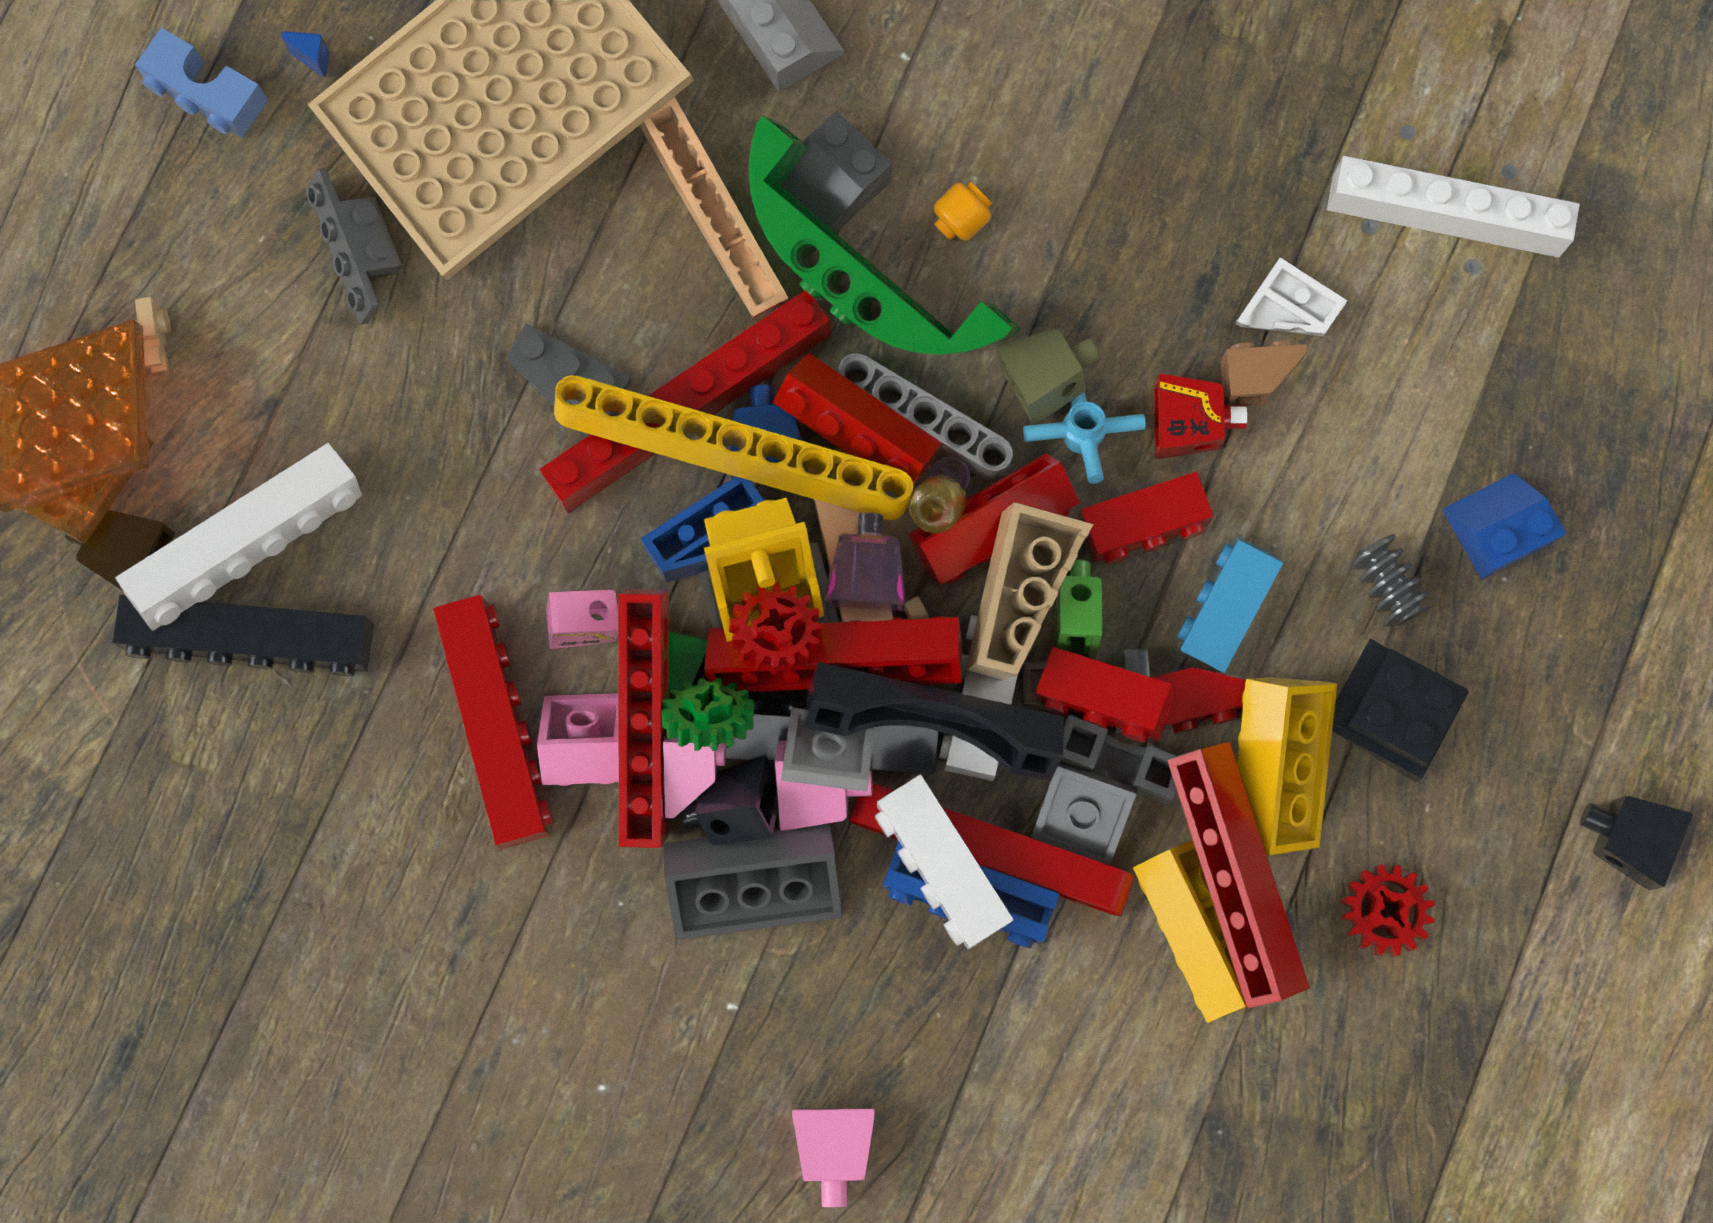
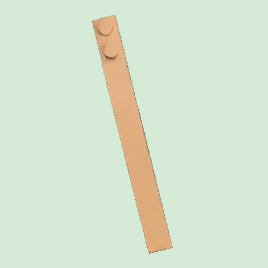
[640,97,788,319]

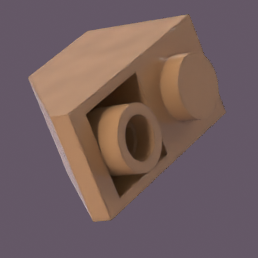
[1220,340,1308,406]

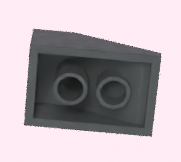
[752,111,892,255]

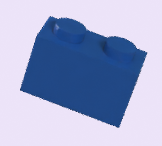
[1442,473,1567,580]

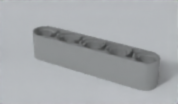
[838,353,1013,481]

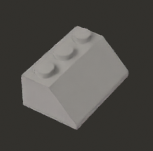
[718,0,844,92]

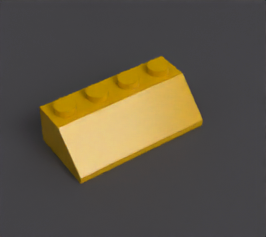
[1237,677,1337,855]
[1133,840,1246,1023]

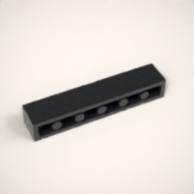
[112,595,374,677]
[726,693,938,774]

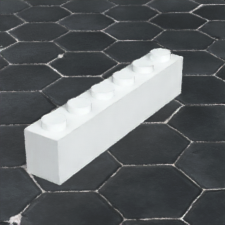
[1327,156,1580,257]
[115,443,362,631]

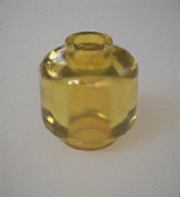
[909,475,967,533]

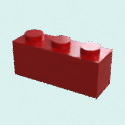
[1078,471,1214,565]
[1035,647,1176,742]

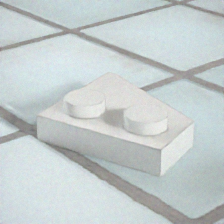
[1236,258,1347,336]

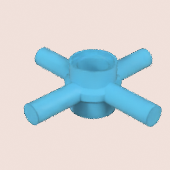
[1023,391,1146,484]

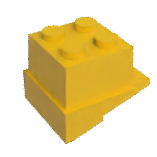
[704,498,824,642]

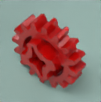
[729,582,822,675]
[1341,864,1435,957]

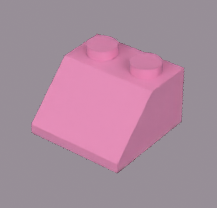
[537,693,619,786]

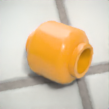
[934,182,992,241]

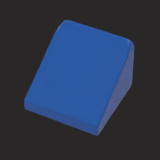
[281,31,330,77]

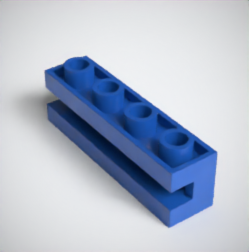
[883,841,1060,949]

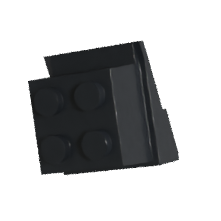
[1332,638,1469,782]

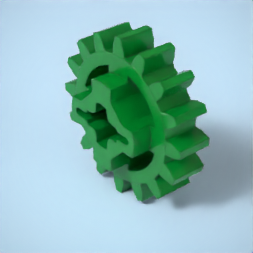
[661,678,754,751]

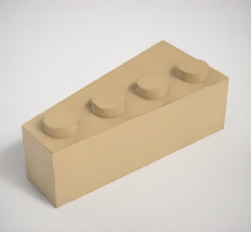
[966,502,1093,681]

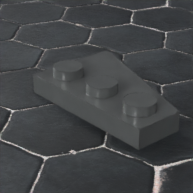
[506,323,632,439]

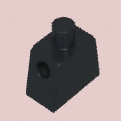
[680,755,778,845]
[1580,796,1693,890]

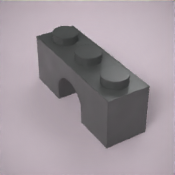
[1061,715,1178,805]

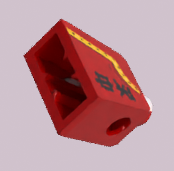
[1153,374,1247,459]

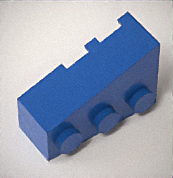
[640,477,764,583]

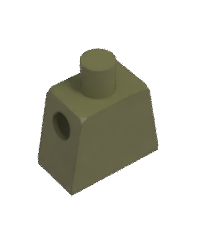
[996,329,1100,425]

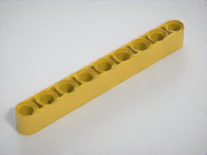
[554,375,913,520]

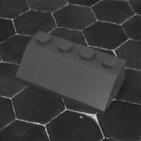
[663,823,842,940]

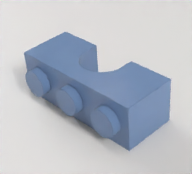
[135,28,268,138]

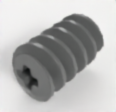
[1352,534,1434,627]

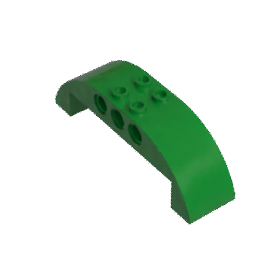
[749,116,1021,355]

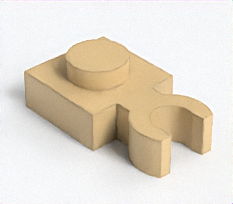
[135,297,171,374]

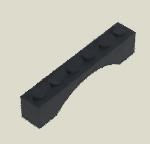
[804,662,1064,781]

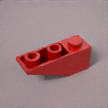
[1153,667,1246,735]

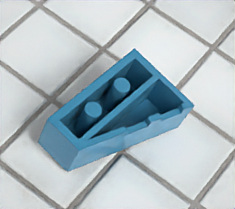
[1177,536,1283,673]

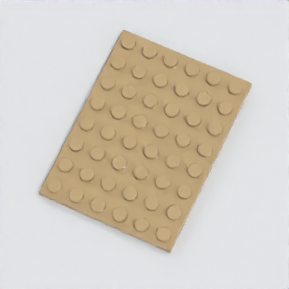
[308,0,694,280]

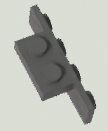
[307,168,402,324]

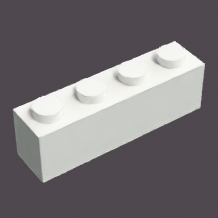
[939,615,1018,781]
[875,774,1014,950]

